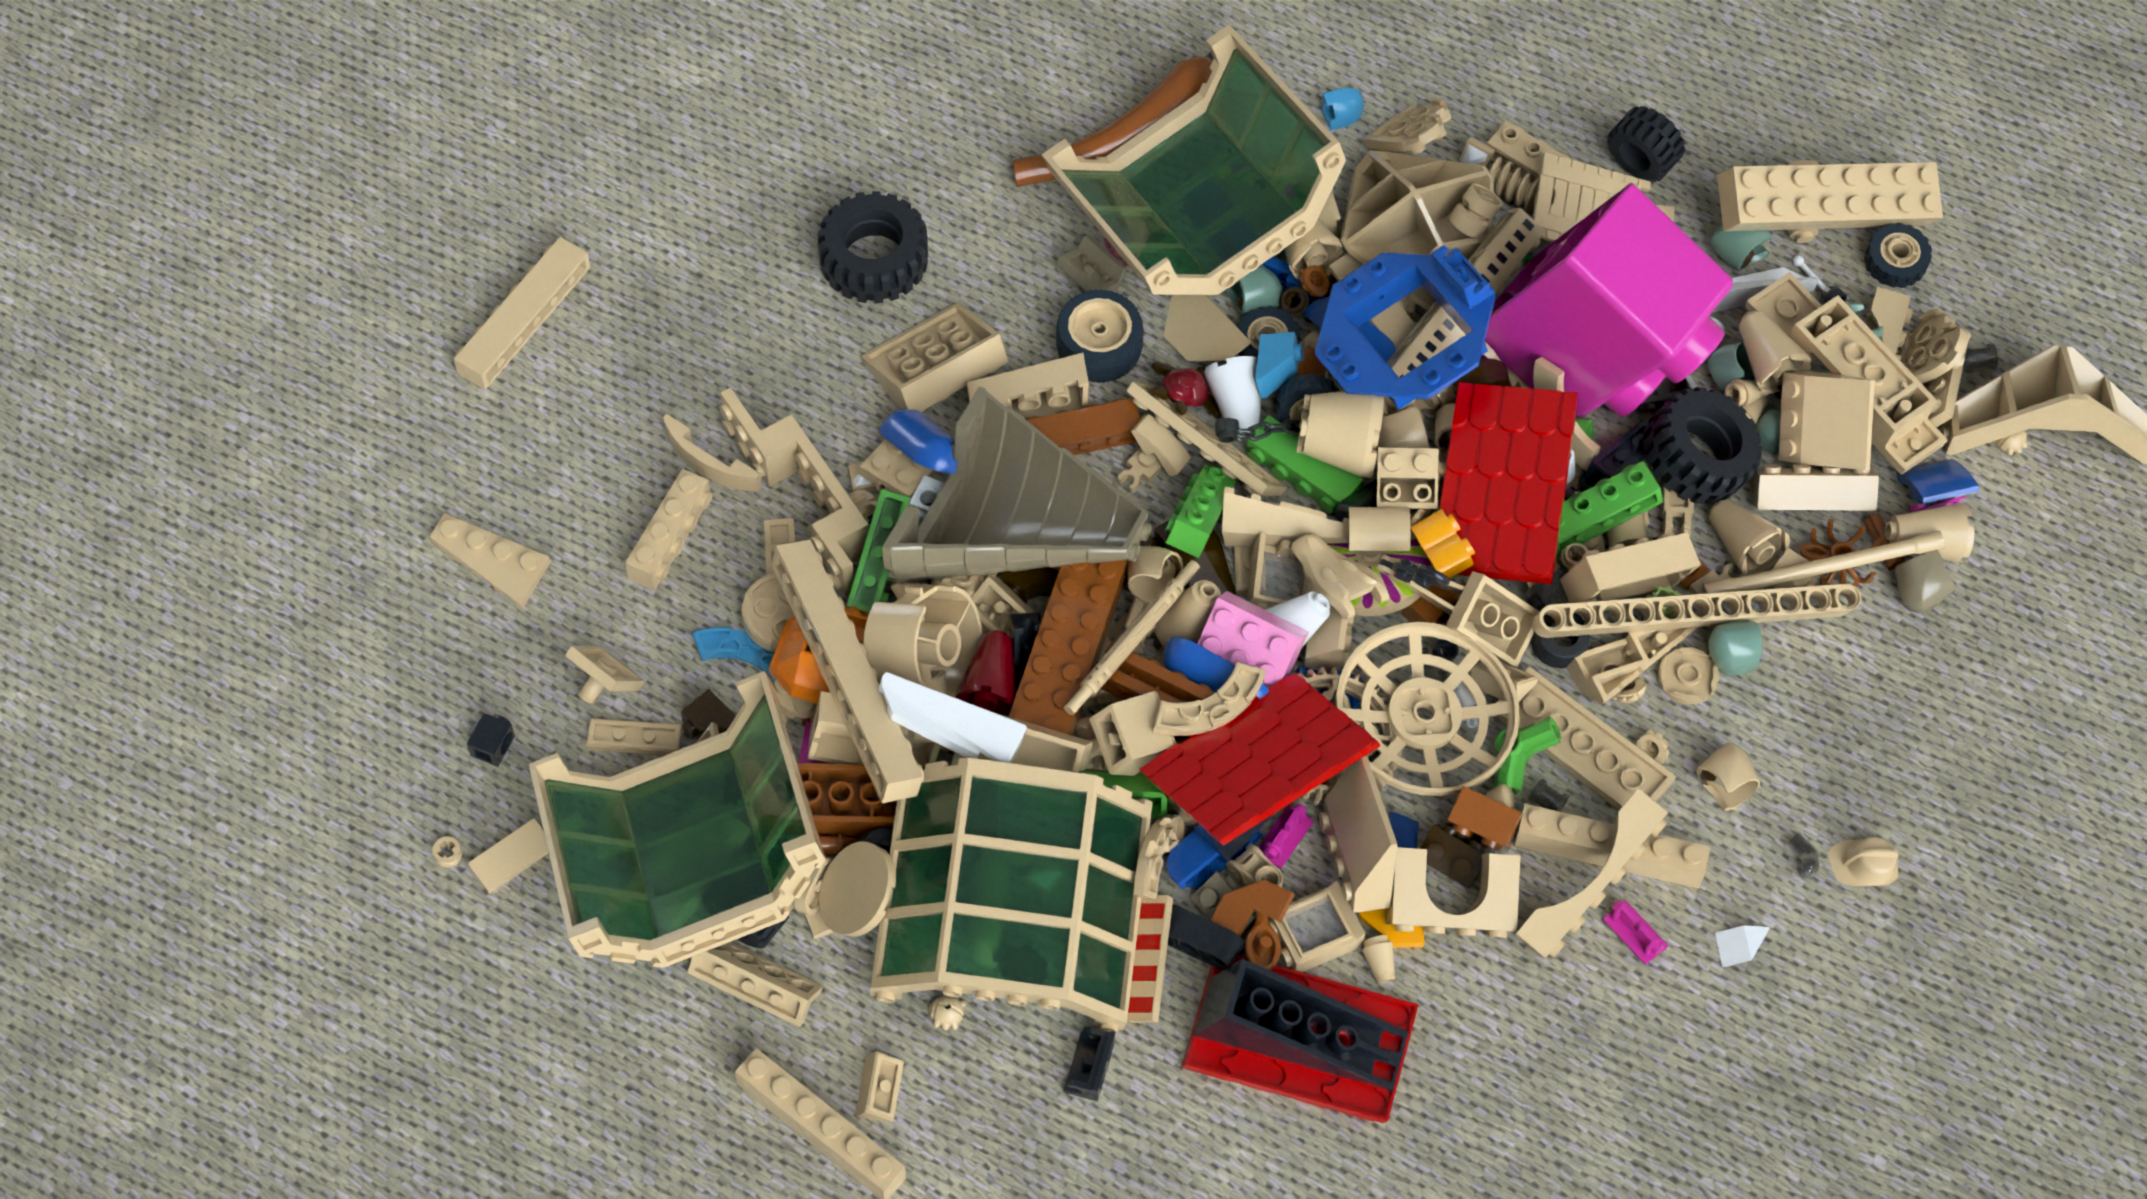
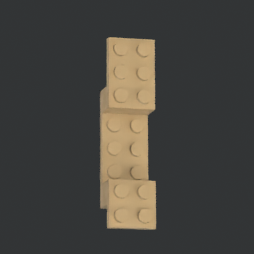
[1745,272,1948,475]
[719,387,869,597]

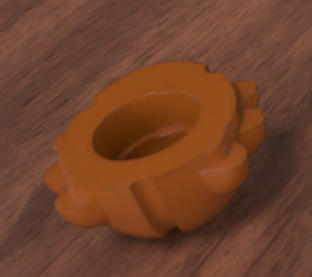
[1299,265,1331,297]

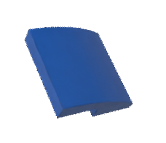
[1897,459,1979,504]

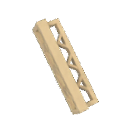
[687,942,823,1027]

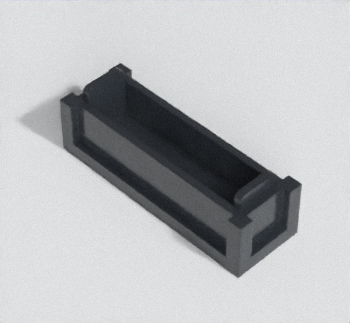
[1584,419,1648,484]

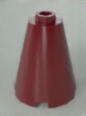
[955,630,1016,717]

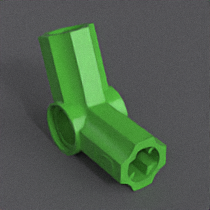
[1493,716,1562,795]

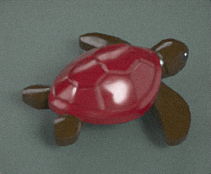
[1151,362,1222,418]

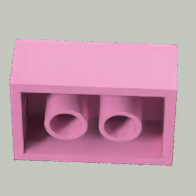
[1197,591,1309,689]

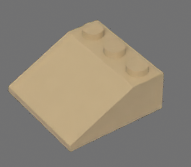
[1778,370,1875,470]

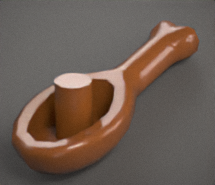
[1245,911,1281,971]

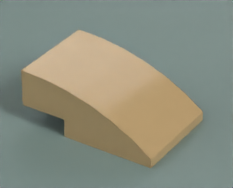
[971,576,1035,637]

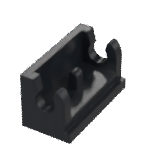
[1009,612,1041,684]
[1063,1027,1116,1102]

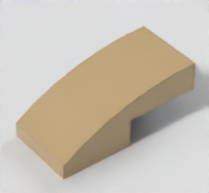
[1131,414,1191,477]
[764,518,795,575]

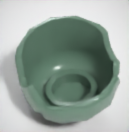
[1755,409,1781,454]

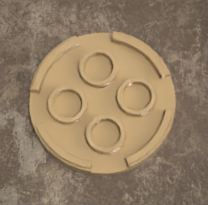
[741,573,795,653]
[819,842,896,937]

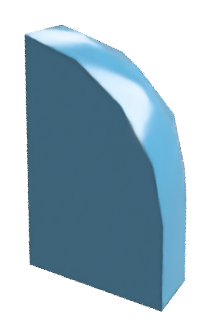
[1321,88,1364,131]

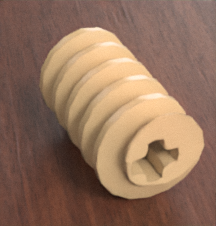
[1489,157,1539,213]

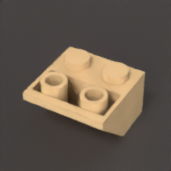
[1377,447,1439,509]
[1304,605,1355,674]
[1089,691,1176,776]

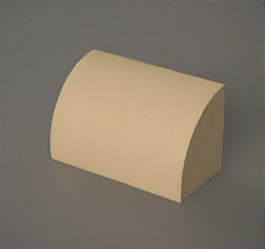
[1348,507,1411,551]

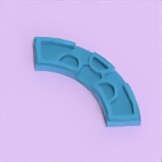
[692,627,777,683]

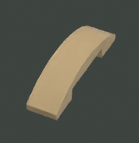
[663,414,762,492]

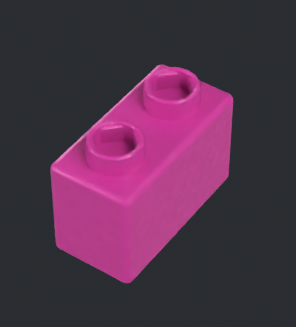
[1485,183,1733,418]

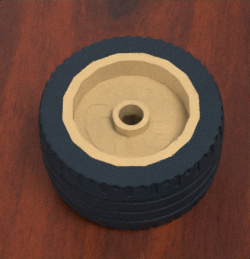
[1056,289,1144,383]

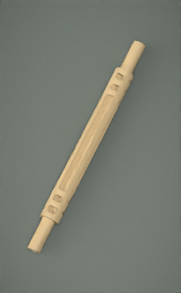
[1064,560,1200,715]

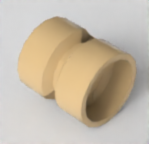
[1449,183,1503,239]

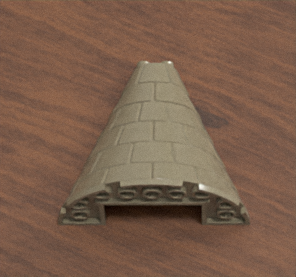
[883,387,1151,584]

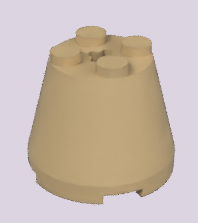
[1296,391,1384,478]

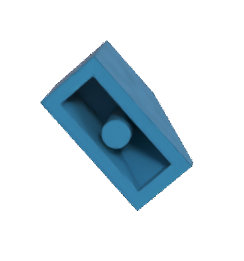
[1255,332,1304,398]

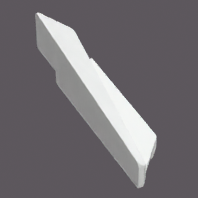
[1712,267,1818,313]
[878,672,1027,763]

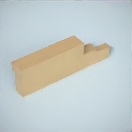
[468,813,586,894]

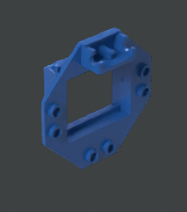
[1315,245,1496,410]

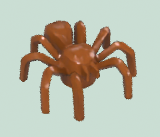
[1800,519,1880,587]

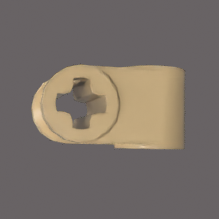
[1226,843,1283,888]

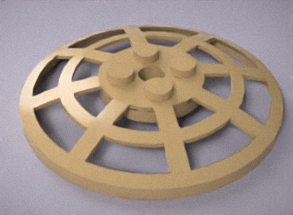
[1335,622,1520,796]

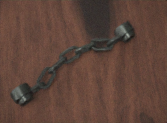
[1215,418,1300,443]

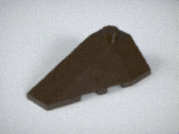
[1154,520,1237,596]

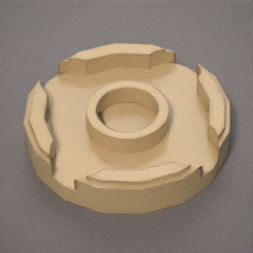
[1657,647,1719,704]

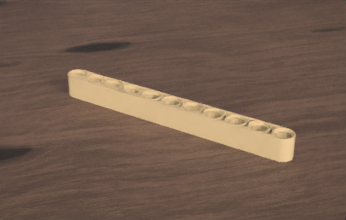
[1532,584,1861,638]

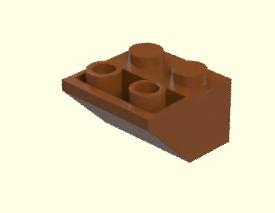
[1448,786,1523,851]

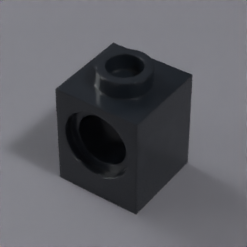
[467,713,515,767]

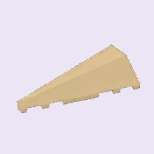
[1222,487,1348,547]
[1567,610,1702,705]

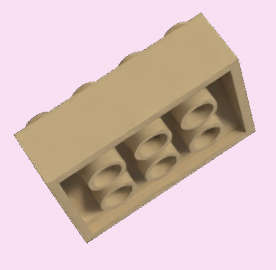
[860,302,1009,413]
[1319,755,1397,913]

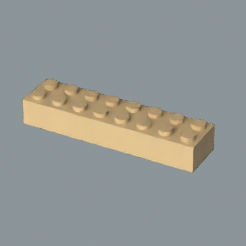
[1717,162,1943,231]

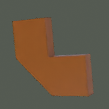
[1211,879,1295,936]

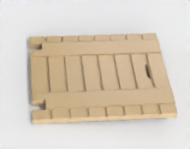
[1532,152,1651,242]

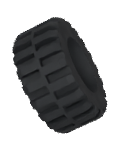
[818,191,928,304]
[1643,387,1762,504]

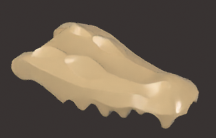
[1291,534,1389,620]

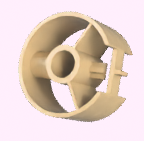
[864,583,982,698]

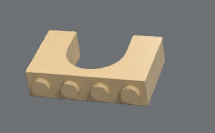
[1386,847,1520,938]

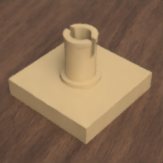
[565,646,645,704]

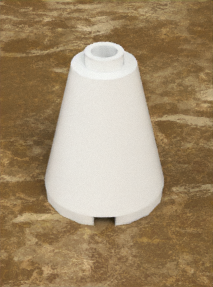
[1204,356,1261,441]
[1265,591,1330,646]

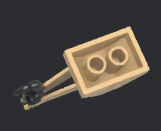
[1376,555,1540,668]

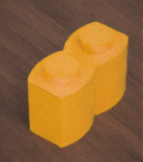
[1410,509,1475,578]

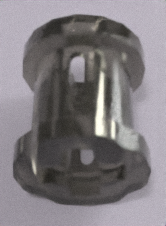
[1963,343,1998,373]
[1528,778,1569,812]

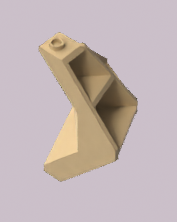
[1340,150,1494,311]
[1940,345,2147,464]

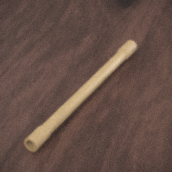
[1703,531,1945,594]

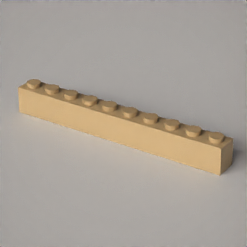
[771,540,924,803]

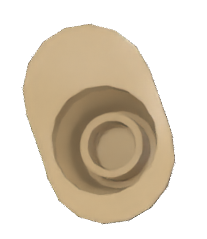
[1827,837,1898,887]

